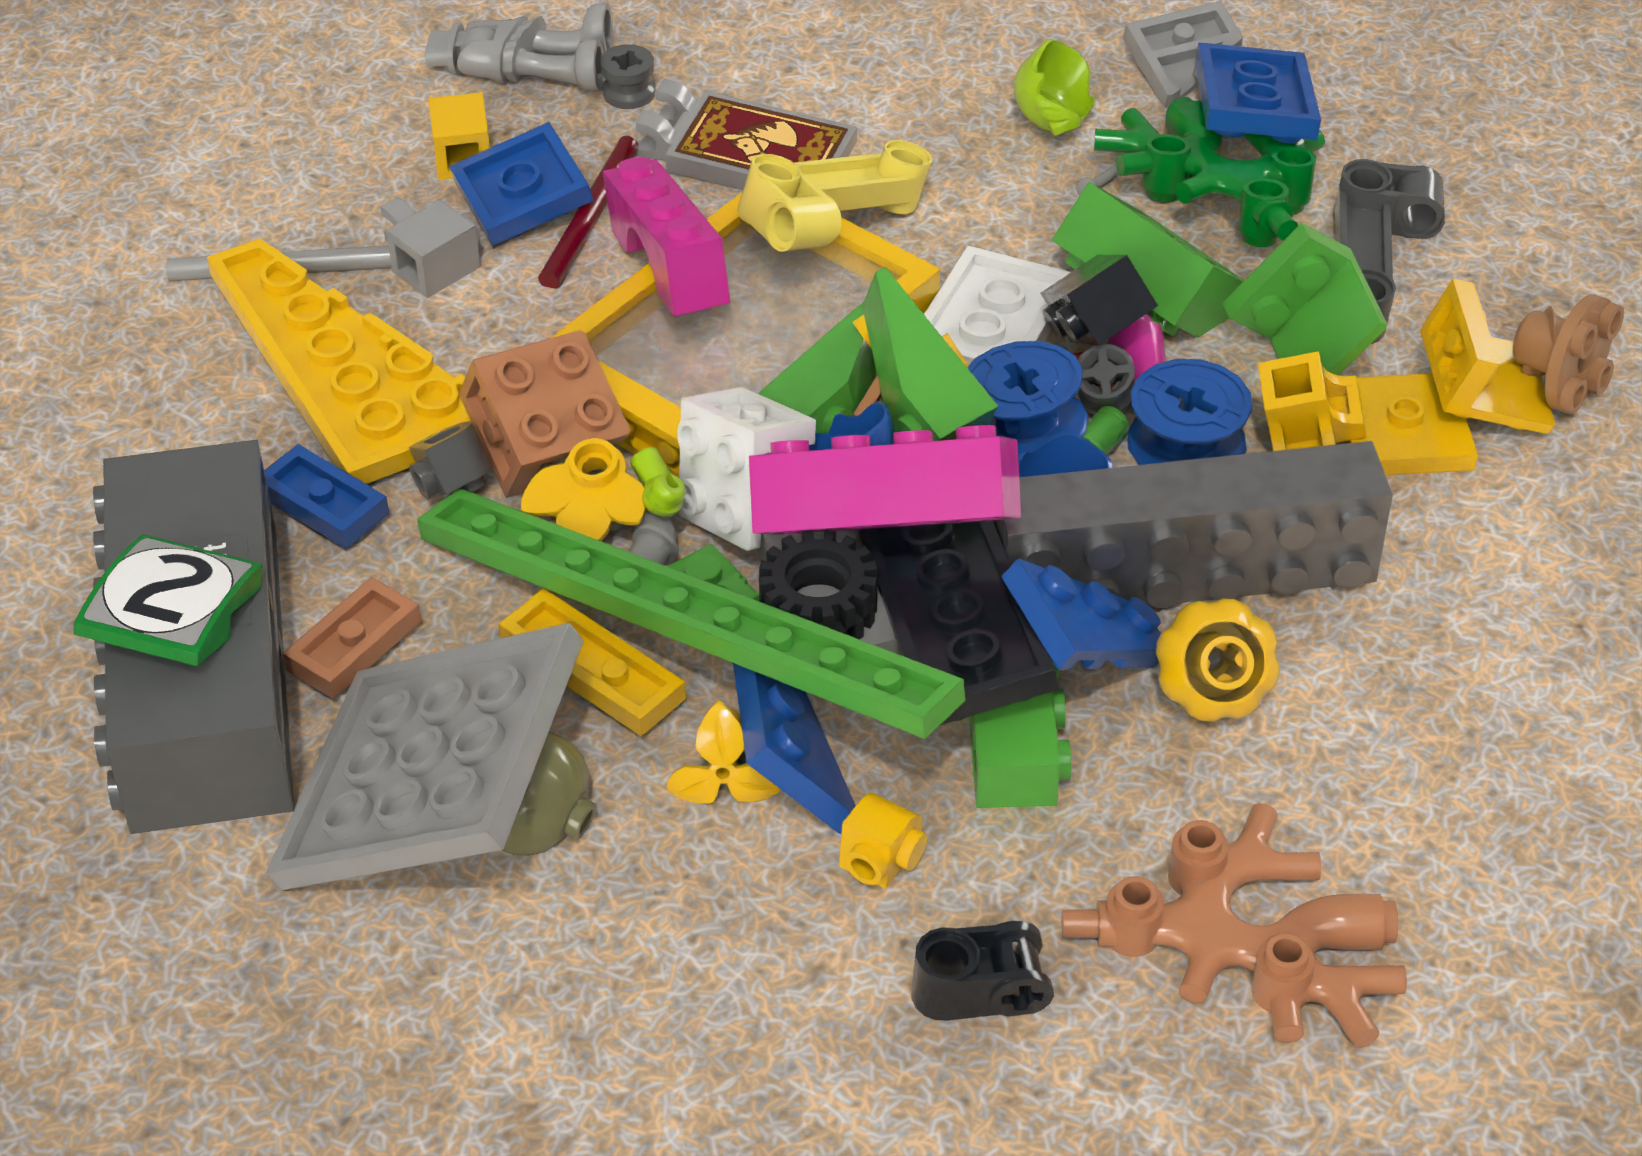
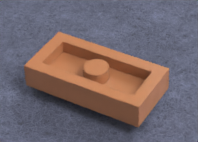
[282,577,422,699]

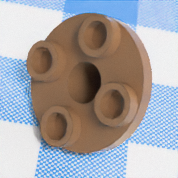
[1513,294,1624,414]

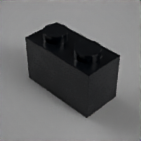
[1040,255,1158,346]

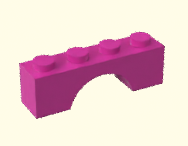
[603,157,731,317]

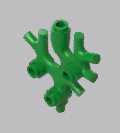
[1094,97,1325,247]

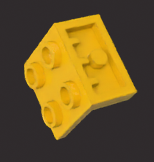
[1420,278,1556,434]

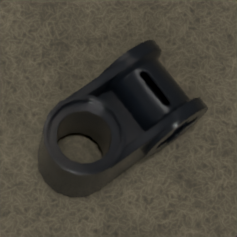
[911,921,1054,1021]

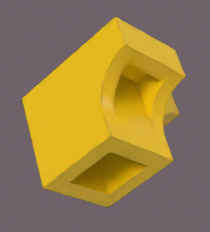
[1258,351,1367,451]

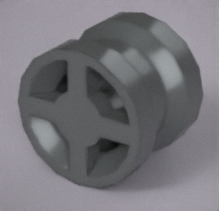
[601,44,656,109]
[1078,344,1136,415]

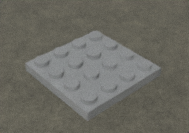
[266,623,583,891]

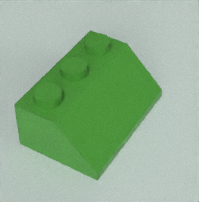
[1052,182,1244,338]

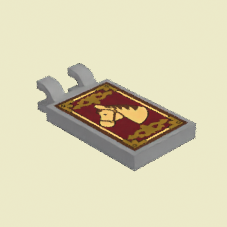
[636,79,857,190]

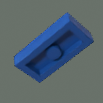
[264,444,389,549]

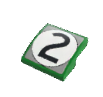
[74,534,263,666]

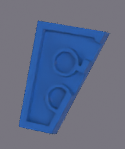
[1001,558,1161,670]
[733,663,856,834]

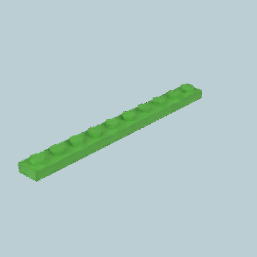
[417,488,966,739]

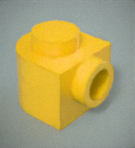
[839,792,928,889]

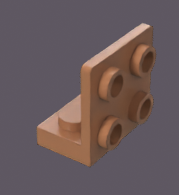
[459,330,630,498]

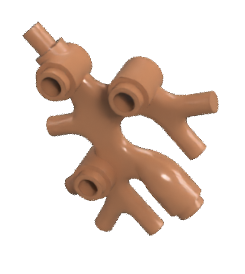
[1061,803,1407,1048]

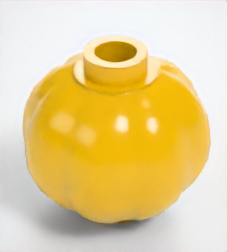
[1156,598,1280,722]

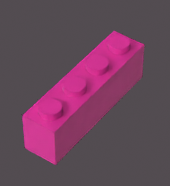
[749,425,1021,535]

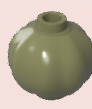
[501,731,597,856]

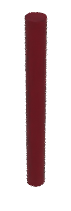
[538,136,639,289]

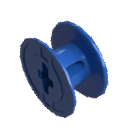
[967,341,1088,456]
[1127,359,1252,465]

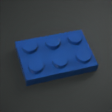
[1195,42,1321,143]

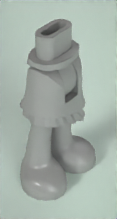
[425,3,613,92]

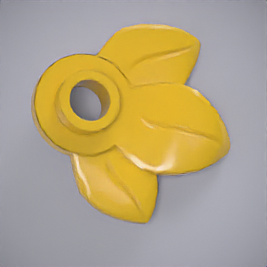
[521,438,646,542]

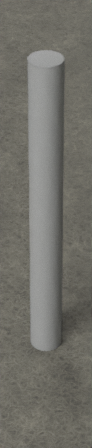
[166,245,392,281]

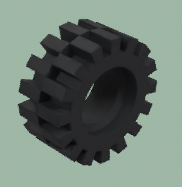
[759,530,877,640]

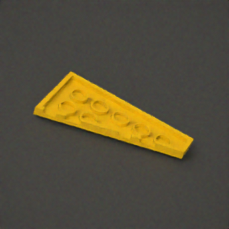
[207,239,471,484]

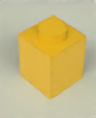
[428,92,490,180]

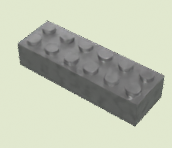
[993,441,1393,608]

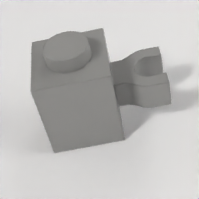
[380,197,481,298]

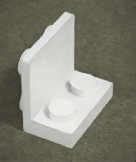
[677,387,816,551]

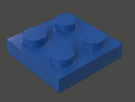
[449,122,594,246]

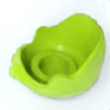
[1014,39,1095,136]

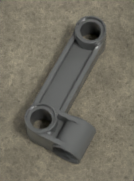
[1333,159,1445,345]

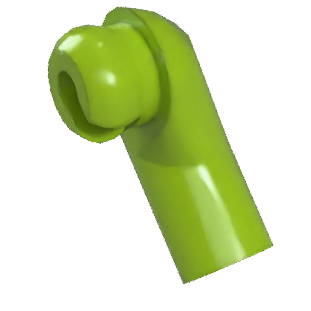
[630,447,686,518]

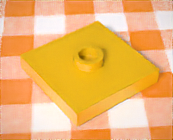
[1345,373,1478,475]

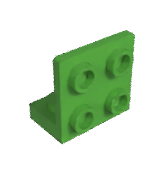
[1222,223,1387,375]

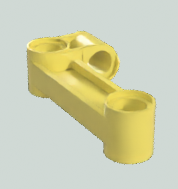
[737,140,932,252]

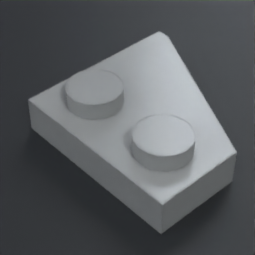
[1123,1,1243,108]

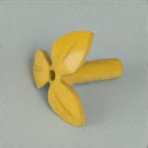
[667,700,781,804]

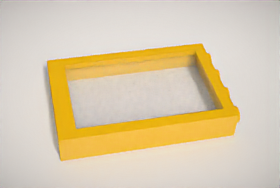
[551,191,940,478]

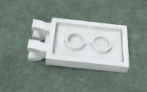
[924,246,1071,365]

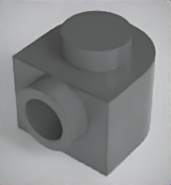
[409,421,492,498]

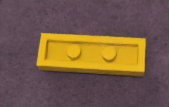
[498,588,686,737]

